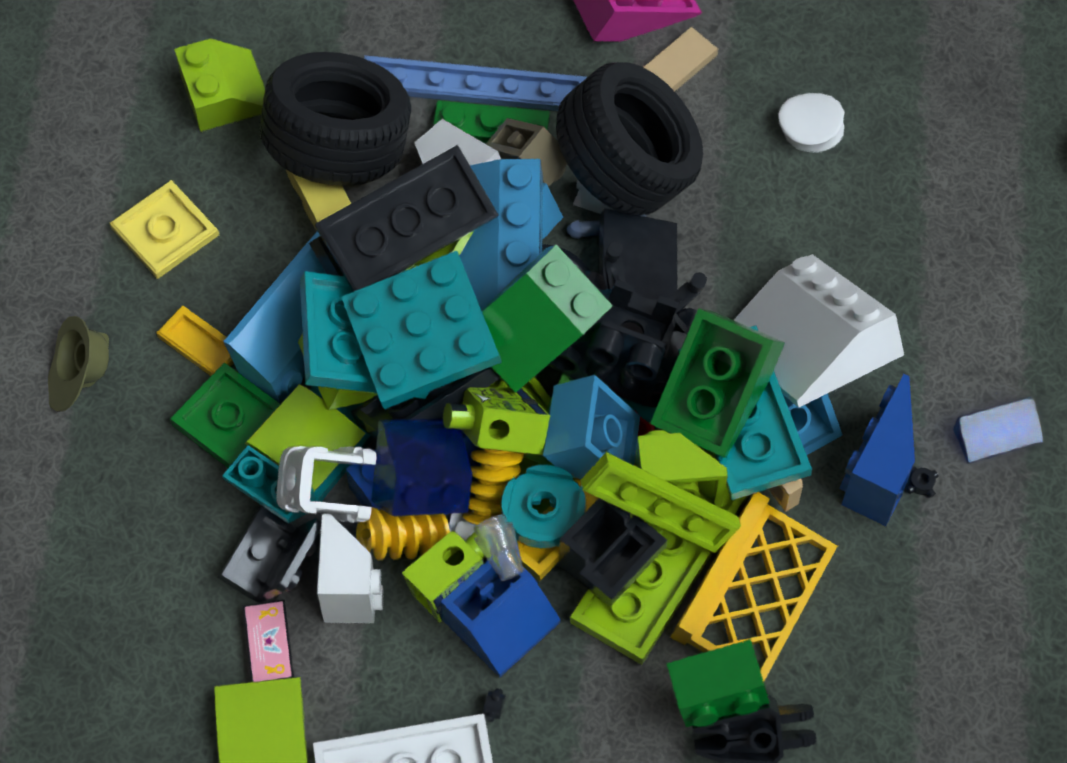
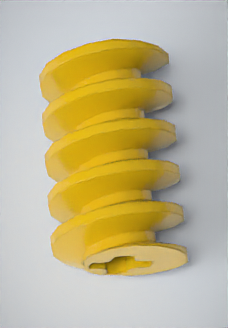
[462,448,524,528]
[356,506,450,560]

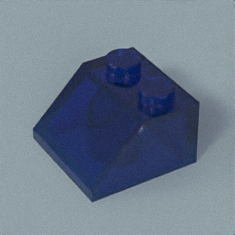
[371,419,472,516]

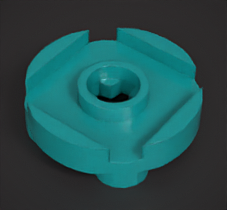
[501,465,586,548]

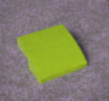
[245,384,366,491]
[214,677,308,763]

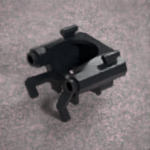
[549,241,707,408]

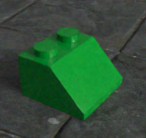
[666,639,770,727]

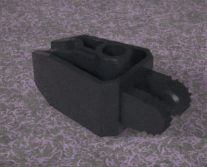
[693,693,817,763]

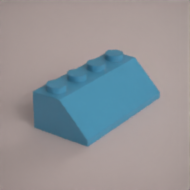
[223,231,326,404]

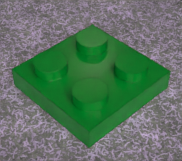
[170,362,281,468]

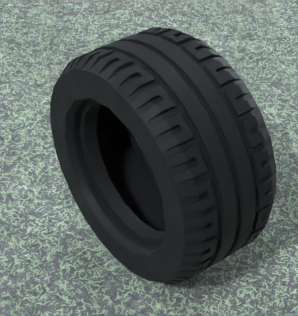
[259,52,412,186]
[556,62,703,215]

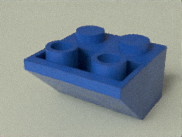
[441,547,561,677]

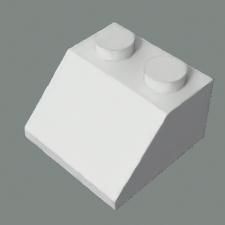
[317,514,384,623]

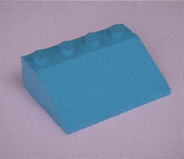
[459,159,543,310]

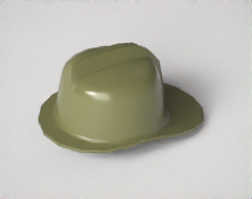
[48,316,109,412]

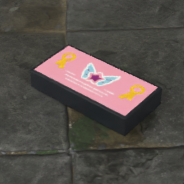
[243,599,294,682]

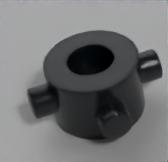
[906,466,939,498]
[483,688,506,722]

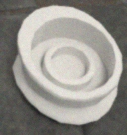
[778,93,844,152]

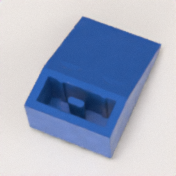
[839,374,915,526]

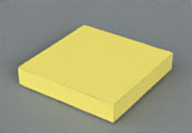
[110,180,219,279]

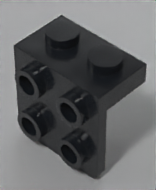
[217,506,322,603]

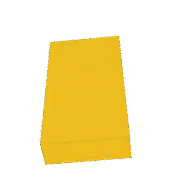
[157,306,234,376]

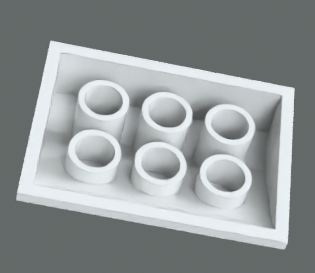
[734,254,904,408]

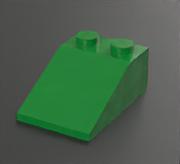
[481,245,613,393]
[650,308,785,458]

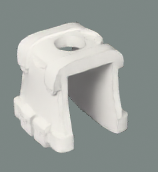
[277,446,376,523]

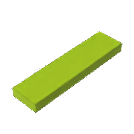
[580,452,741,553]

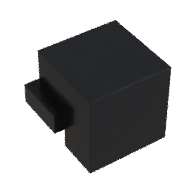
[559,498,668,607]

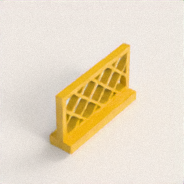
[670,492,838,681]

